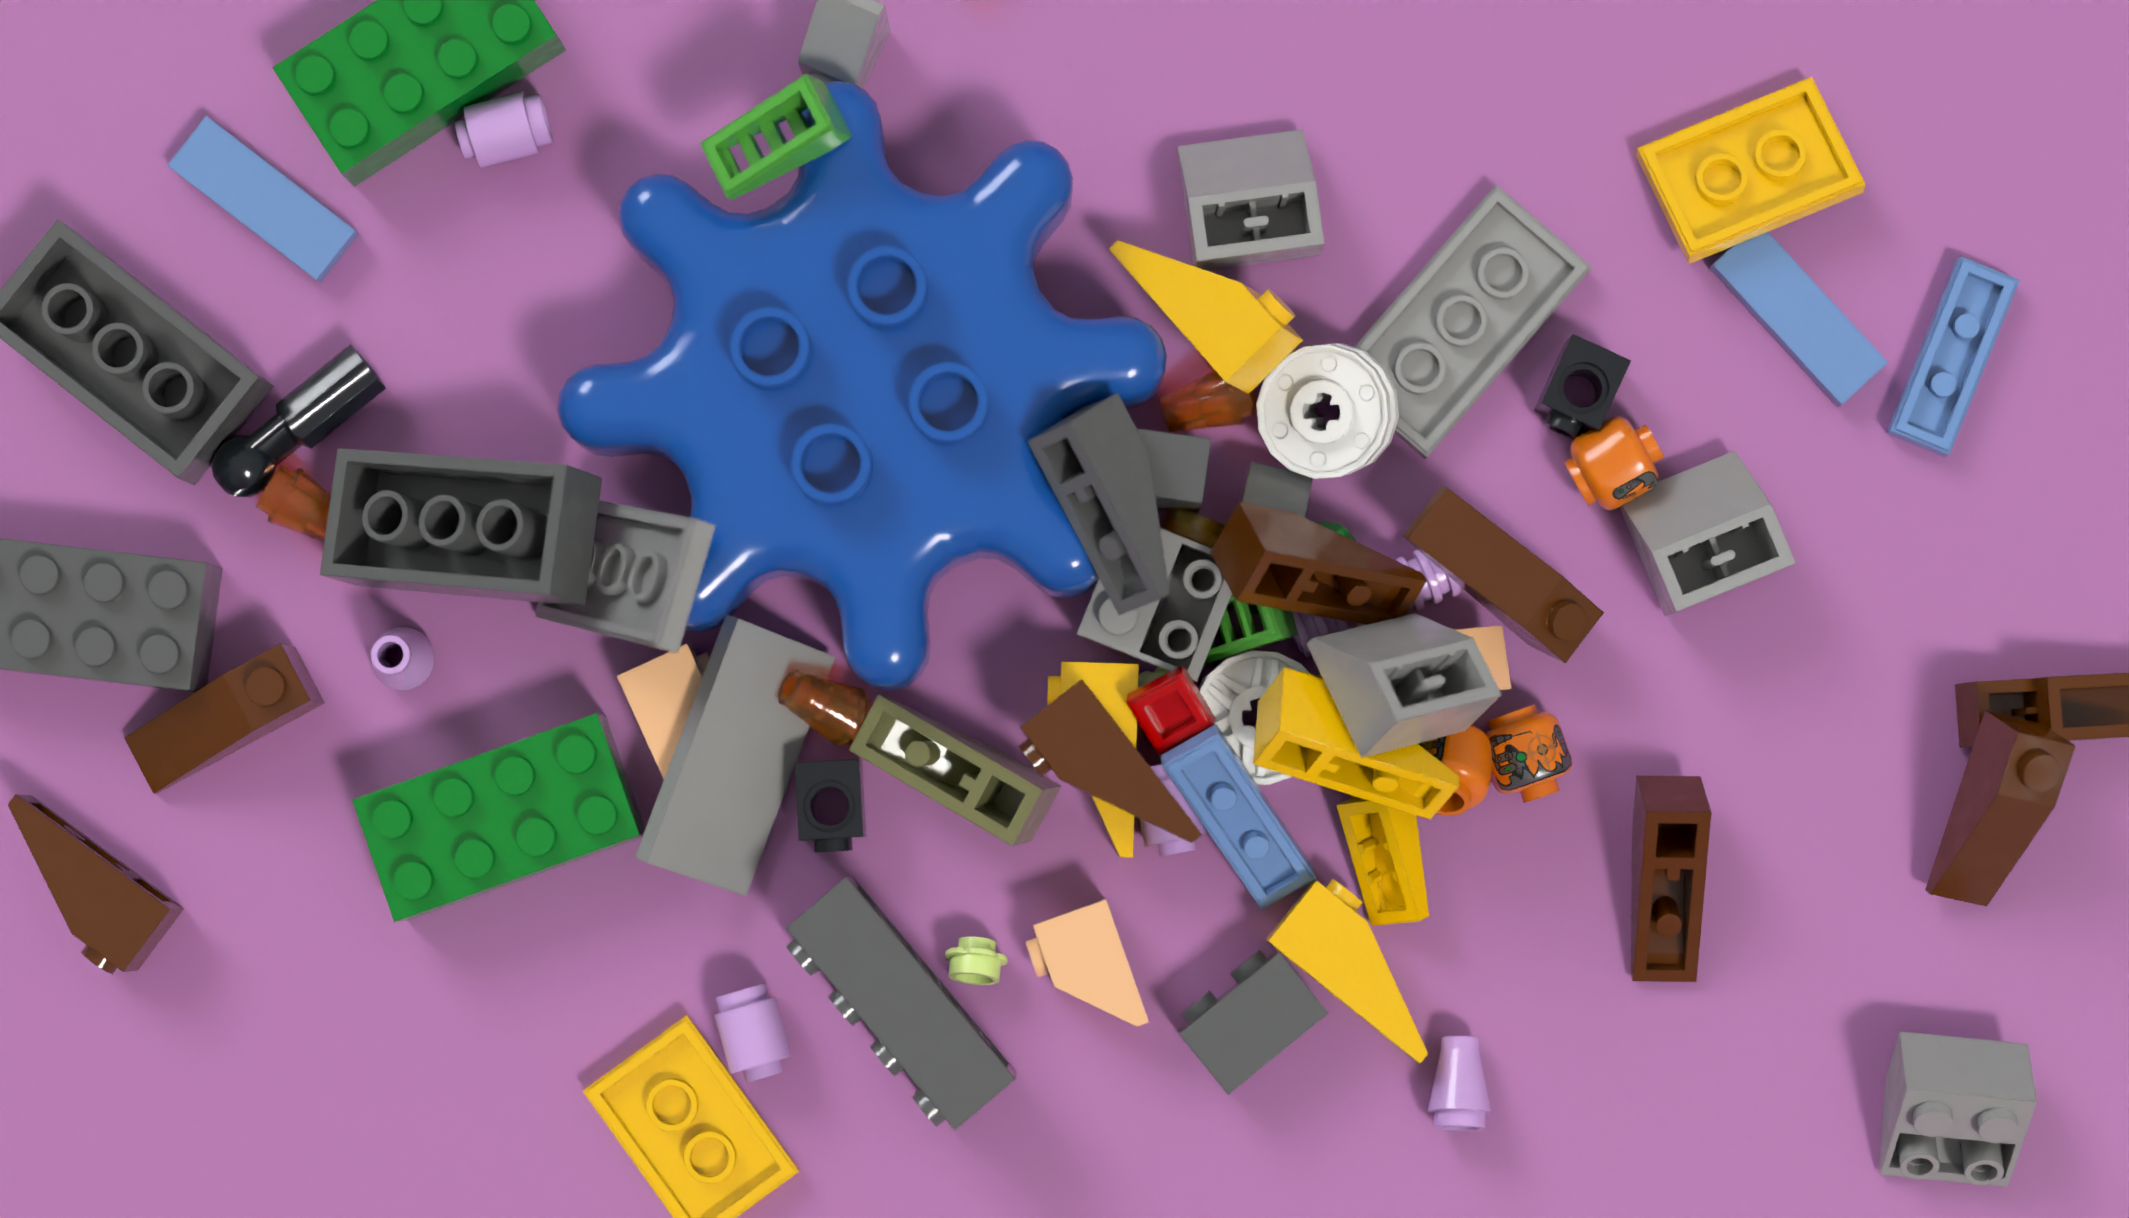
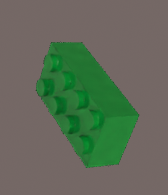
[272,0,566,187]
[352,713,645,922]

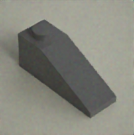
[1027,393,1170,615]

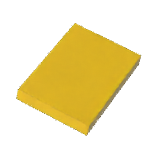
[1636,77,1866,264]
[583,1014,800,1218]

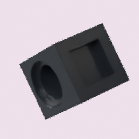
[1534,334,1631,439]
[795,759,866,853]

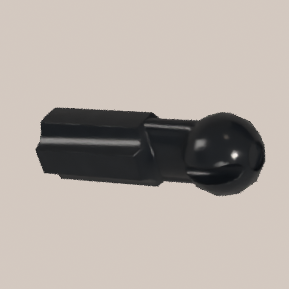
[212,344,386,497]

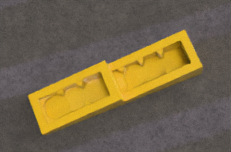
[1317,674,1429,926]

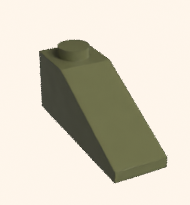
[849,694,1061,846]

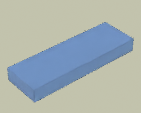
[167,116,359,283]
[1709,232,1888,407]
[1886,256,2020,457]
[1161,724,1317,910]

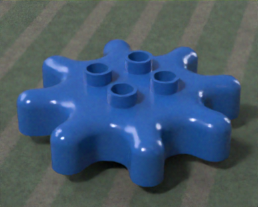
[557,81,1167,690]

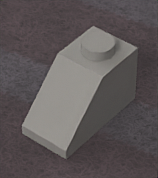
[798,0,890,89]

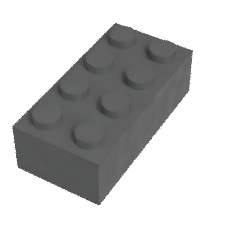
[0,219,274,485]
[320,448,602,606]
[0,538,223,692]
[786,877,1017,1130]

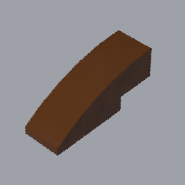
[1955,673,2129,748]

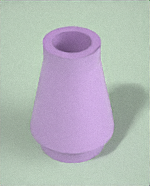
[371,627,434,690]
[1427,1036,1492,1131]

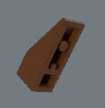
[1403,485,1604,664]
[1210,502,1427,625]
[124,643,325,794]
[1018,679,1202,843]
[1925,710,2075,906]
[1631,776,1711,982]
[8,794,184,974]

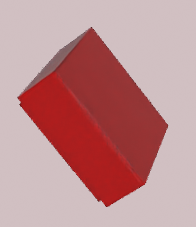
[1126,665,1216,755]

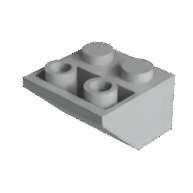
[1177,129,1325,271]
[1619,451,1796,616]
[1077,528,1232,682]
[1307,613,1502,758]
[1879,1032,2037,1187]

